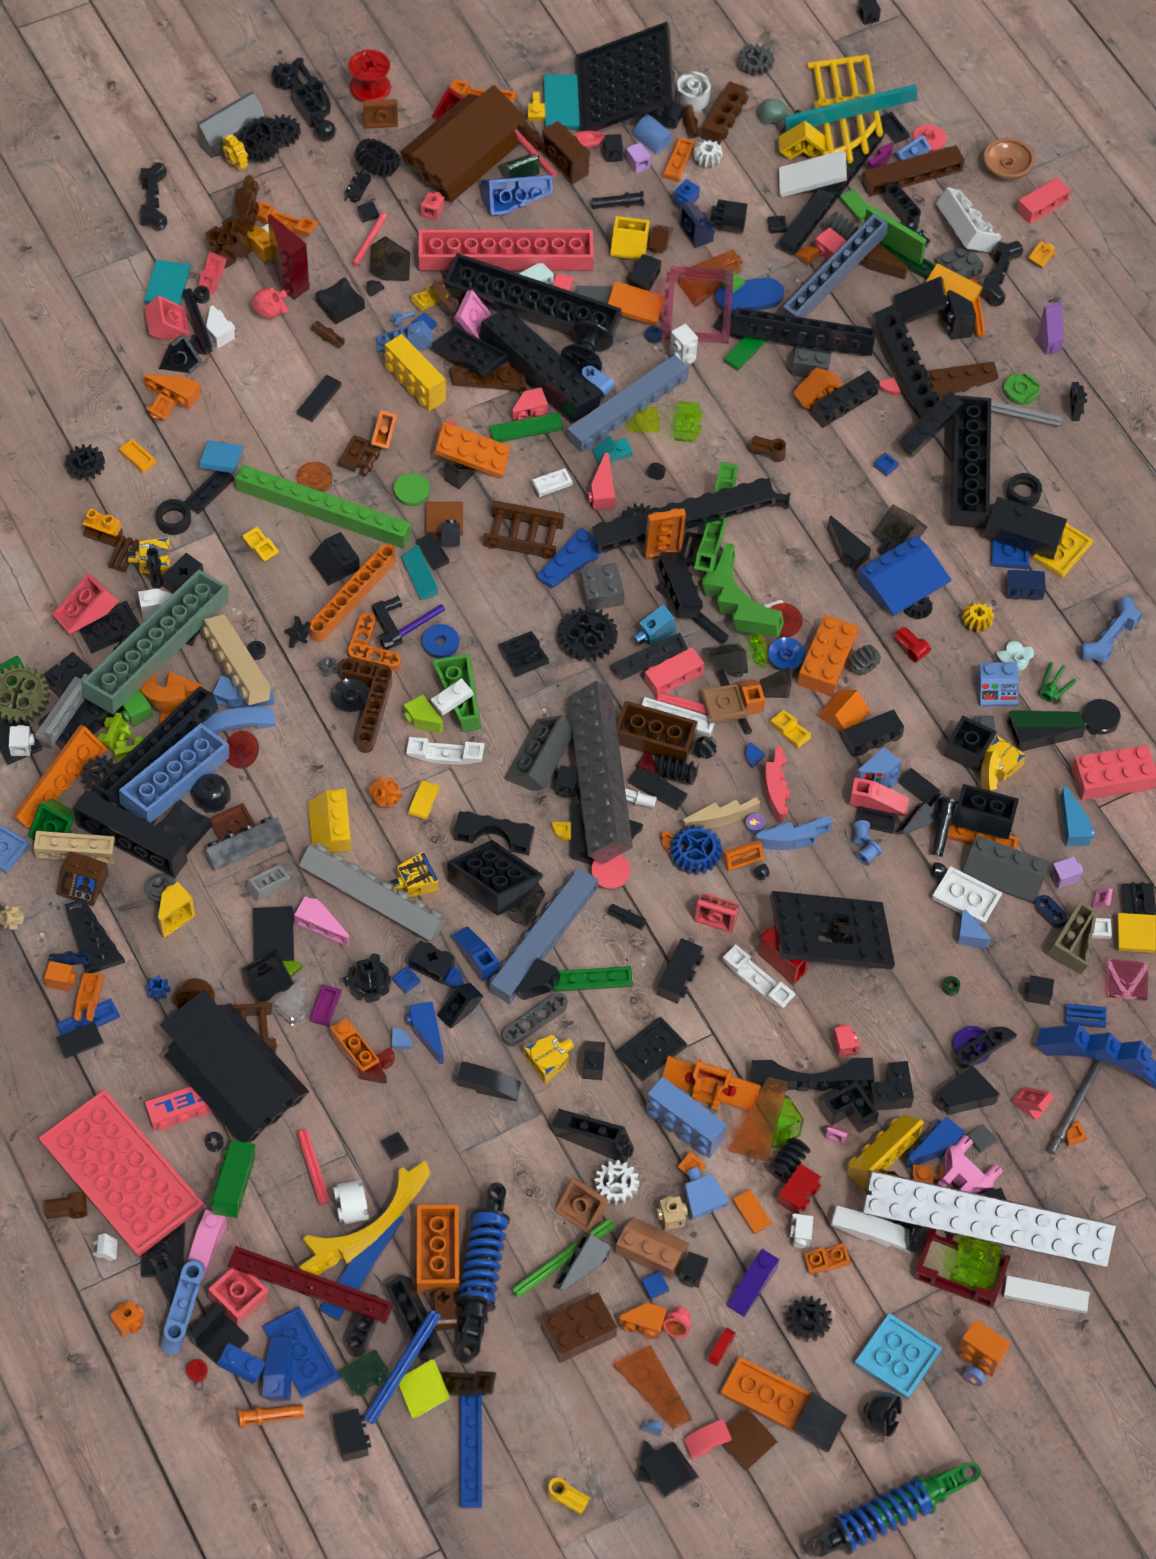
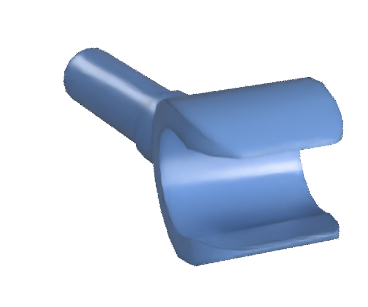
[391,311,415,325]

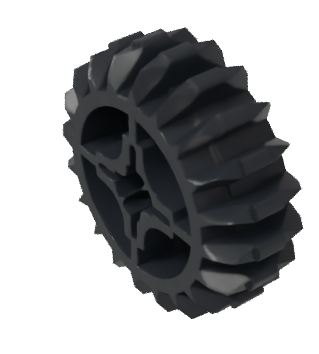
[239,116,285,163]
[354,138,400,177]

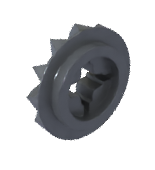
[145,873,176,903]

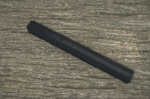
[183,288,213,354]
[657,582,729,644]

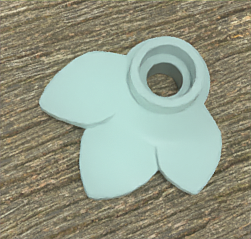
[996,641,1034,670]

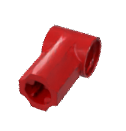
[893,627,931,663]

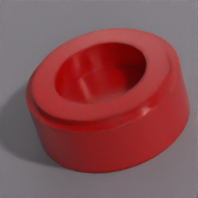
[186,1359,208,1382]

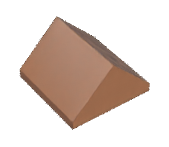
[555,1177,608,1233]

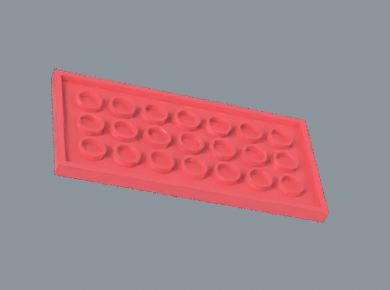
[38,1089,205,1257]

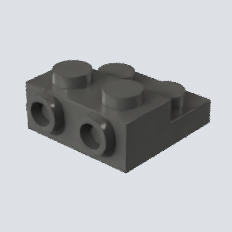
[934,245,984,279]

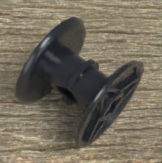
[561,320,613,375]

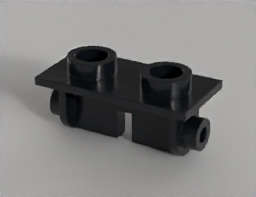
[344,168,371,203]

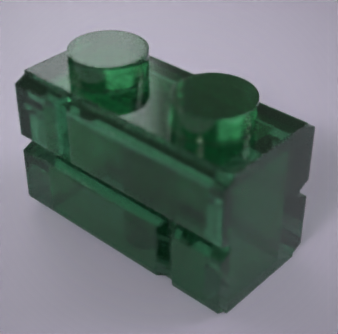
[339,1349,389,1397]

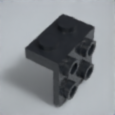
[189,1303,249,1367]

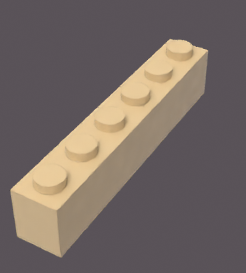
[201,614,270,705]

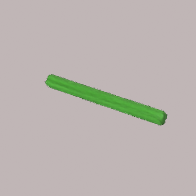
[512,1219,614,1298]

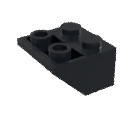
[941,290,976,340]

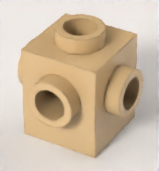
[656,1196,687,1231]

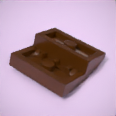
[721,1409,778,1470]

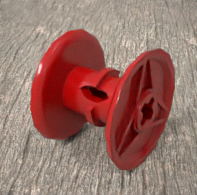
[349,49,391,102]

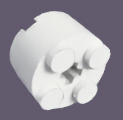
[676,72,711,113]
[334,1179,369,1225]

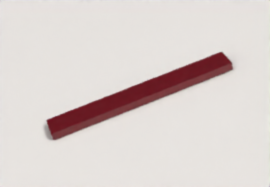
[228,1246,393,1324]

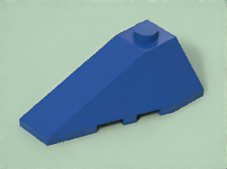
[481,175,553,215]

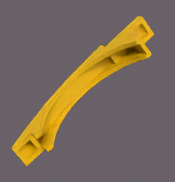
[299,1160,431,1276]

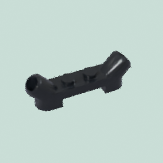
[141,162,167,231]
[980,241,1023,306]

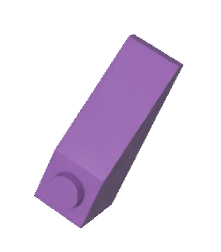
[1036,302,1064,355]

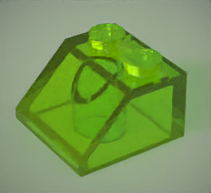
[949,1235,1002,1291]

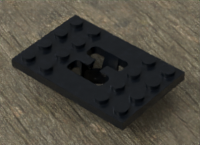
[770,891,895,969]

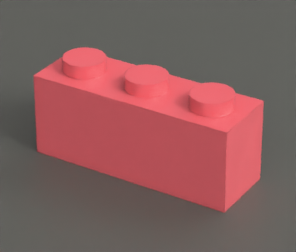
[1017,177,1071,224]
[644,647,705,698]

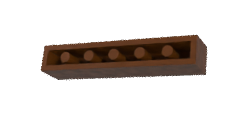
[861,145,965,197]

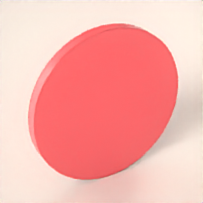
[913,124,946,152]
[591,855,630,889]

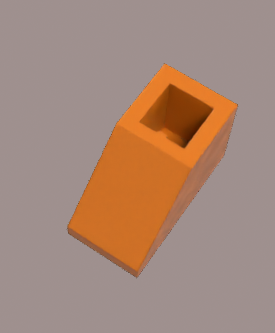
[736,679,765,715]
[619,1302,667,1339]

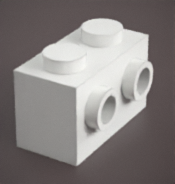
[669,323,698,365]

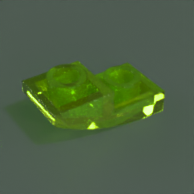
[749,633,767,670]

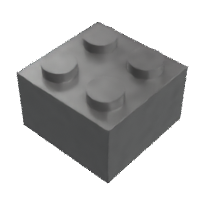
[580,563,625,611]

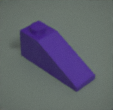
[727,1249,780,1317]

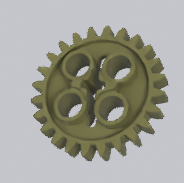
[0,664,51,725]

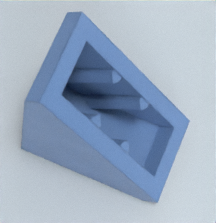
[957,909,991,949]

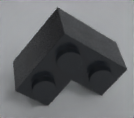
[868,1061,914,1111]
[821,1082,879,1133]

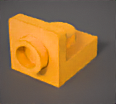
[1028,241,1056,268]

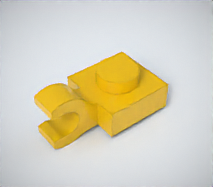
[528,92,545,121]

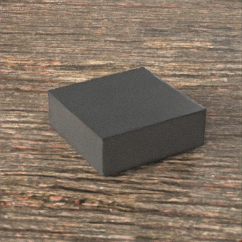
[968,1124,996,1153]

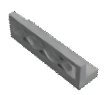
[35,674,88,746]

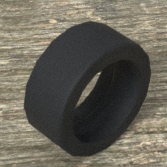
[1006,473,1042,507]
[156,499,191,535]

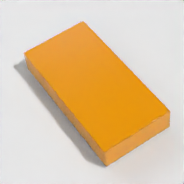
[119,439,157,473]

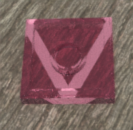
[1107,959,1148,1001]

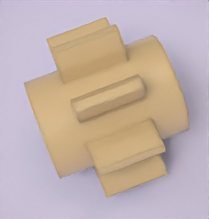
[0,905,24,930]

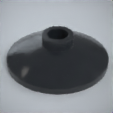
[332,678,369,712]

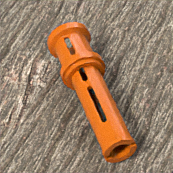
[238,1404,304,1428]

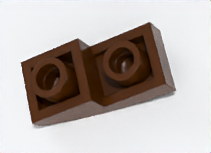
[430,280,458,317]

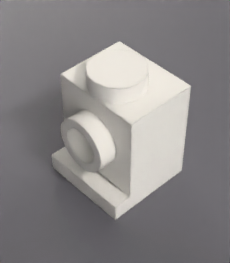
[790,1214,814,1248]

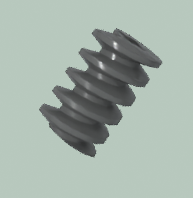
[825,211,859,240]

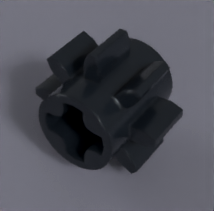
[694,735,717,759]

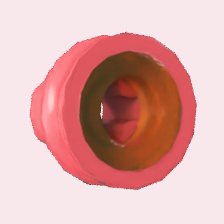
[663,1306,691,1338]

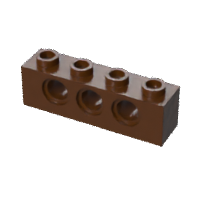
[701,81,749,145]

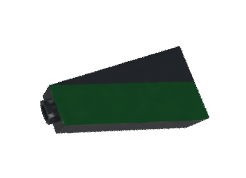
[1006,710,1087,752]

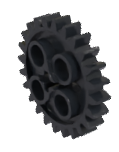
[557,606,618,662]

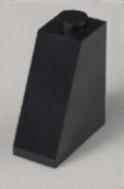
[934,1065,1000,1115]

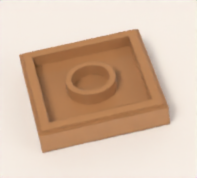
[701,684,748,723]

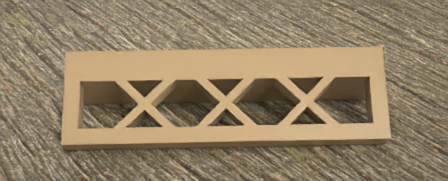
[34,831,115,864]

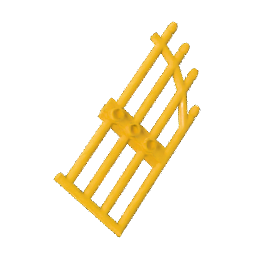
[807,54,883,164]

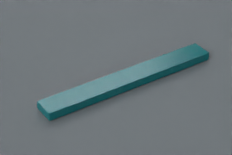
[785,84,917,131]

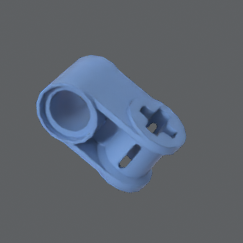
[582,366,615,399]

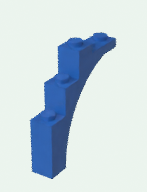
[1036,1024,1156,1089]

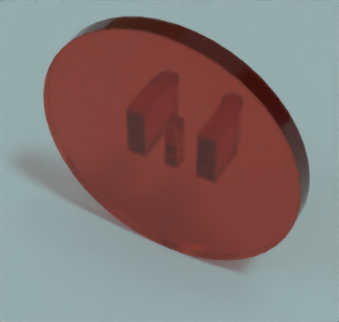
[770,603,803,637]
[226,731,259,769]

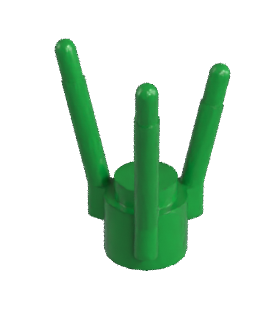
[1039,662,1076,702]

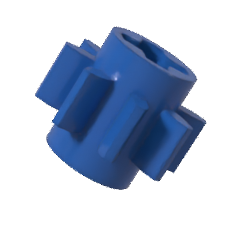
[145,975,171,1002]

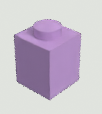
[625,142,651,174]
[1050,857,1083,889]

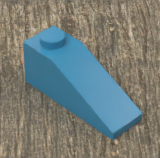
[1060,786,1095,846]

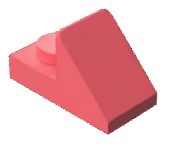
[1011,1087,1054,1120]

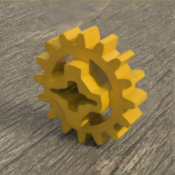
[222,134,248,171]

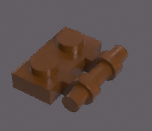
[338,435,382,477]

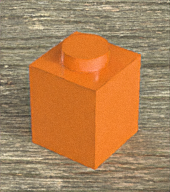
[44,961,77,992]

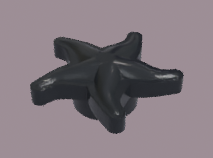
[284,616,311,648]

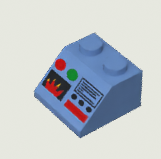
[977,662,1019,706]
[856,747,901,788]

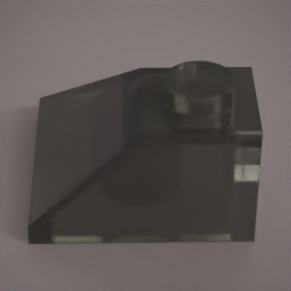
[872,505,928,544]
[702,643,748,677]

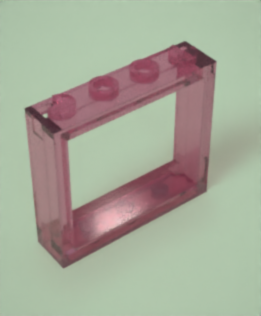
[662,266,734,344]

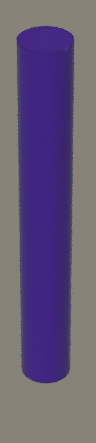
[398,604,445,637]

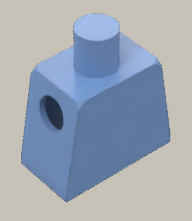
[683,1167,729,1220]

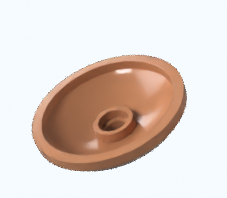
[984,138,1035,179]

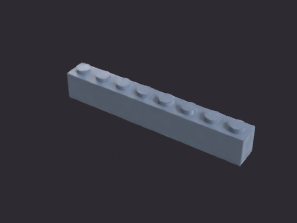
[783,213,887,318]
[567,355,689,452]
[489,868,598,1004]

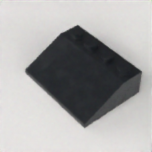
[447,840,543,916]

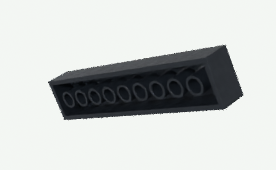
[444,253,622,337]

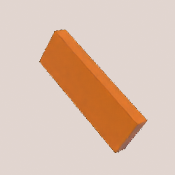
[663,137,695,182]

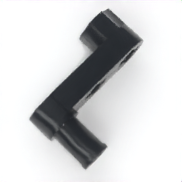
[371,596,403,650]

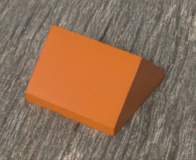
[818,690,871,733]

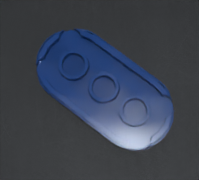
[715,278,784,313]

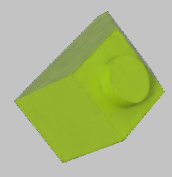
[403,695,444,733]

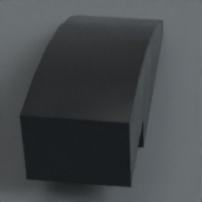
[895,793,947,835]
[457,1061,521,1101]

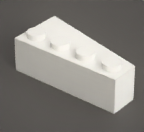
[936,187,1002,253]

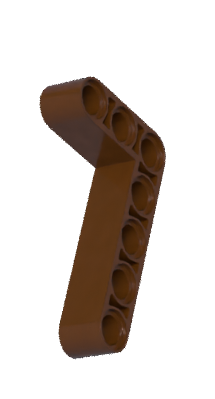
[338,658,392,753]

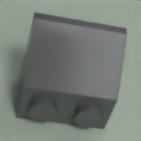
[792,346,832,378]

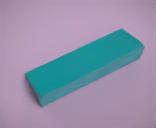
[401,545,438,600]

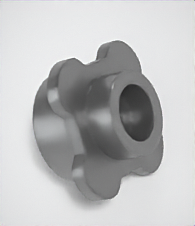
[318,657,339,677]

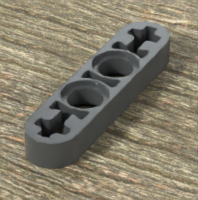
[503,993,568,1047]

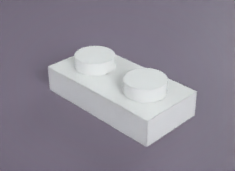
[431,679,473,716]

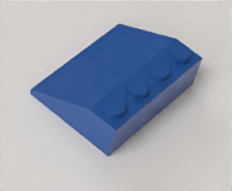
[858,535,951,616]

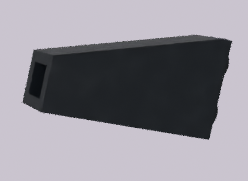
[551,1109,634,1164]

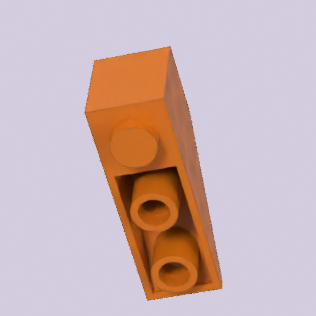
[144,374,201,409]
[330,1018,380,1072]

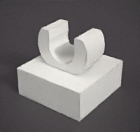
[92,1233,117,1261]

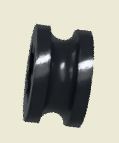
[193,286,210,304]
[205,1132,224,1152]

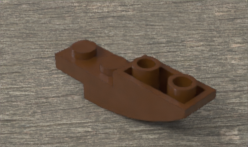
[235,175,259,232]

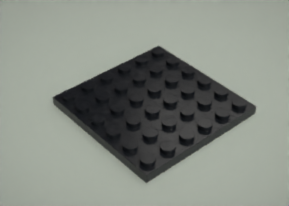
[576,21,675,132]

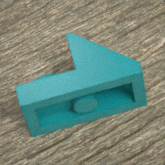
[592,435,633,465]

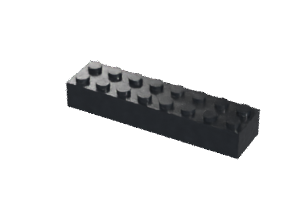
[478,307,603,422]
[950,395,992,528]

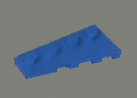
[537,527,608,589]

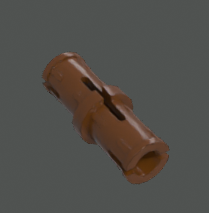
[683,105,700,138]
[518,121,542,151]
[311,321,345,349]

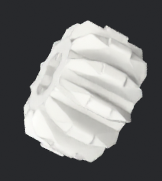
[694,139,723,168]

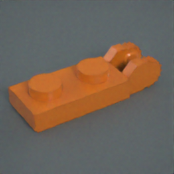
[74,973,105,1021]

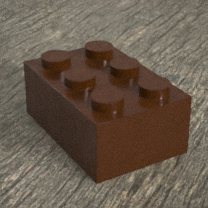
[541,121,590,184]
[541,1292,617,1363]

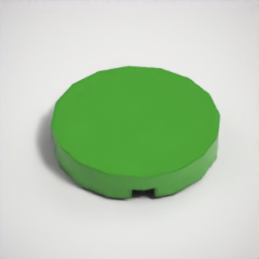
[1003,373,1039,405]
[394,473,430,506]

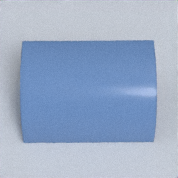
[633,114,672,155]

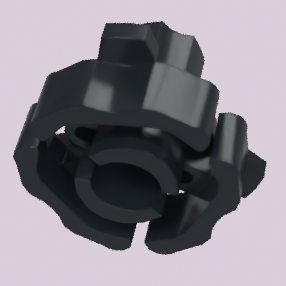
[343,953,391,1003]

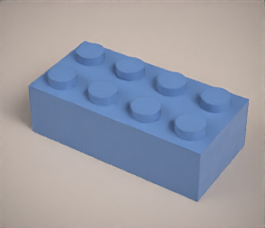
[646,1077,727,1158]

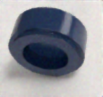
[645,326,663,343]

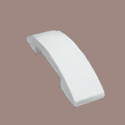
[406,737,485,765]
[723,944,796,1009]

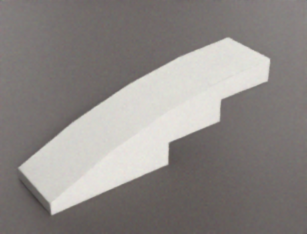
[830,1206,912,1254]

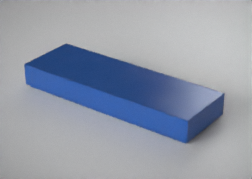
[56,998,120,1035]

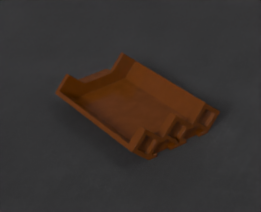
[400,85,527,202]

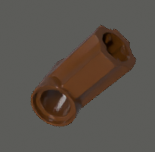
[750,436,786,462]
[45,1192,88,1219]

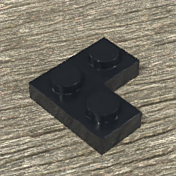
[1069,382,1087,421]

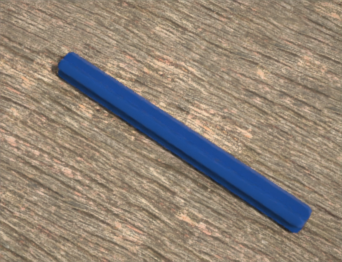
[364,1310,441,1424]

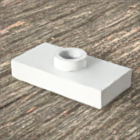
[532,468,573,497]

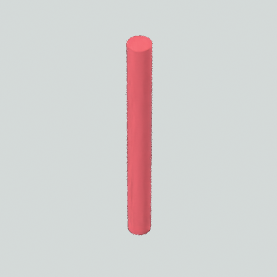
[515,130,558,178]
[352,212,387,267]

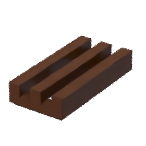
[108,535,139,573]

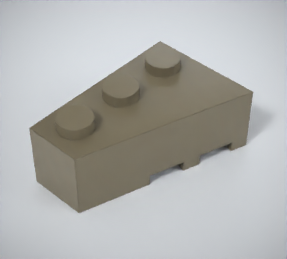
[1047,900,1097,975]

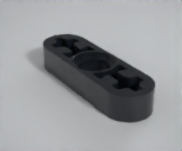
[956,1027,1007,1069]

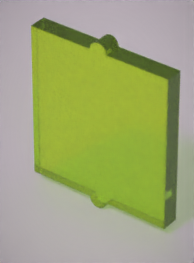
[626,407,660,433]

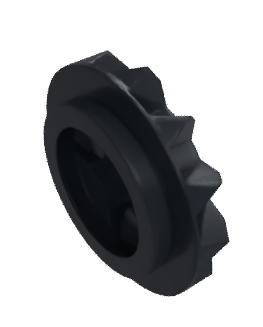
[904,596,933,619]

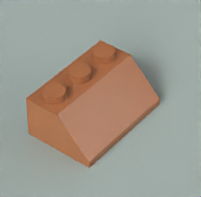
[615,1217,689,1279]

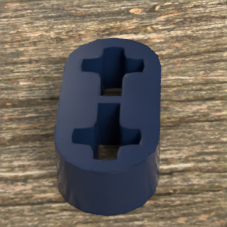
[1034,895,1067,928]

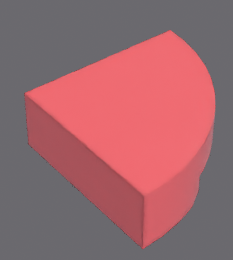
[879,377,901,395]

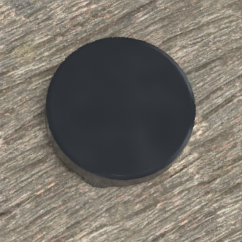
[1082,699,1121,735]

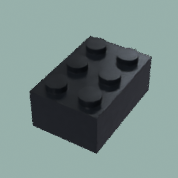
[952,784,1019,839]

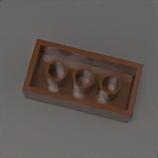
[616,701,698,763]

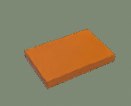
[608,281,665,326]

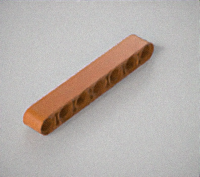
[309,544,396,642]

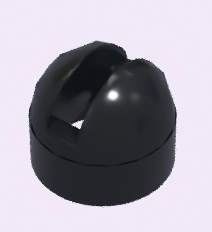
[932,862,947,878]
[753,863,770,880]

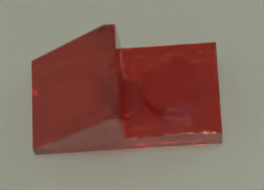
[356,1047,395,1084]

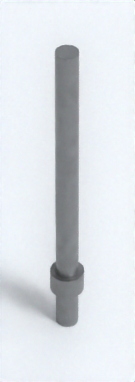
[1047,1060,1104,1155]

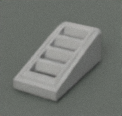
[246,865,290,901]

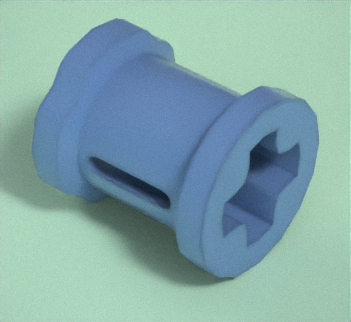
[853,820,871,846]
[856,840,882,866]

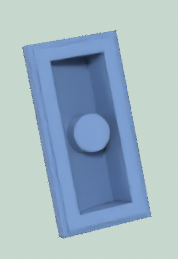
[893,135,931,161]

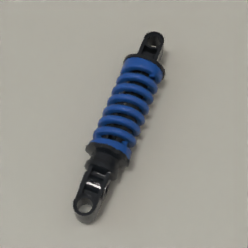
[456,1182,510,1364]

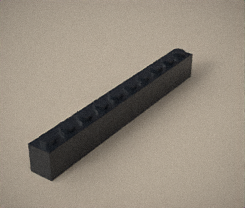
[592,478,776,553]

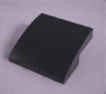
[498,631,549,677]
[639,1442,699,1499]

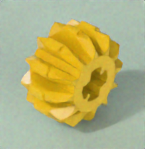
[962,601,994,633]

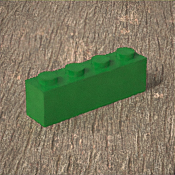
[210,1140,256,1218]

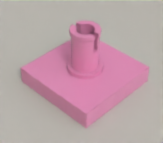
[453,290,491,339]

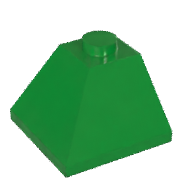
[28,798,74,840]

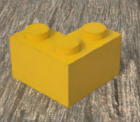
[779,121,827,160]

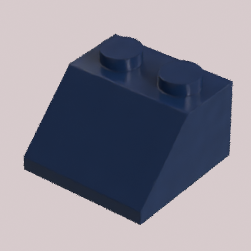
[679,201,715,248]

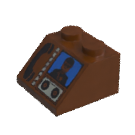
[57,851,109,907]

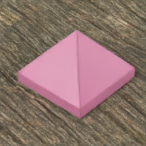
[1092,888,1113,909]

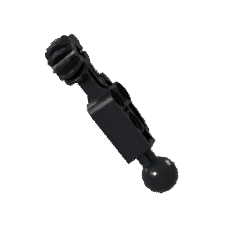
[271,57,336,141]

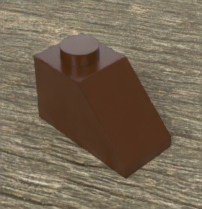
[649,224,673,253]

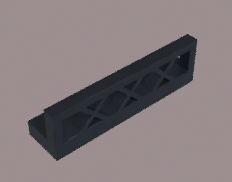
[610,633,688,681]

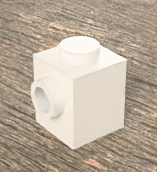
[9,725,35,756]

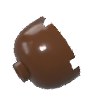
[174,978,215,1009]

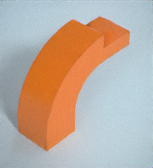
[140,673,189,713]

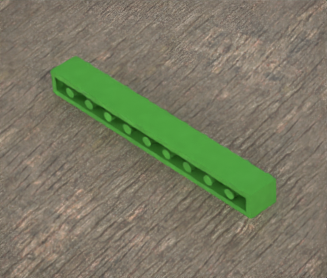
[235,464,411,549]

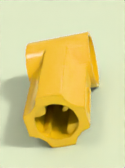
[547,1477,590,1515]

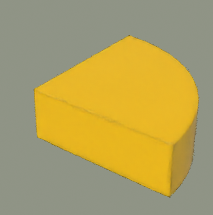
[552,822,571,842]

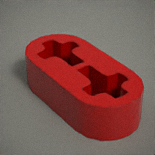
[708,1328,736,1367]

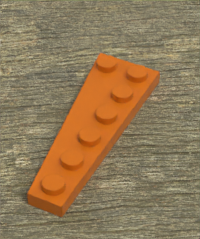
[13,725,107,829]

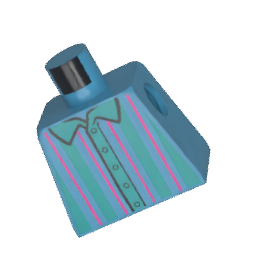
[633,605,677,646]

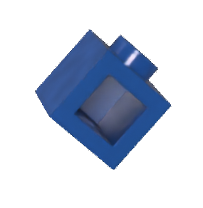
[673,179,700,207]

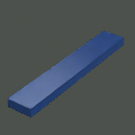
[320,1207,404,1321]
[460,1396,482,1508]

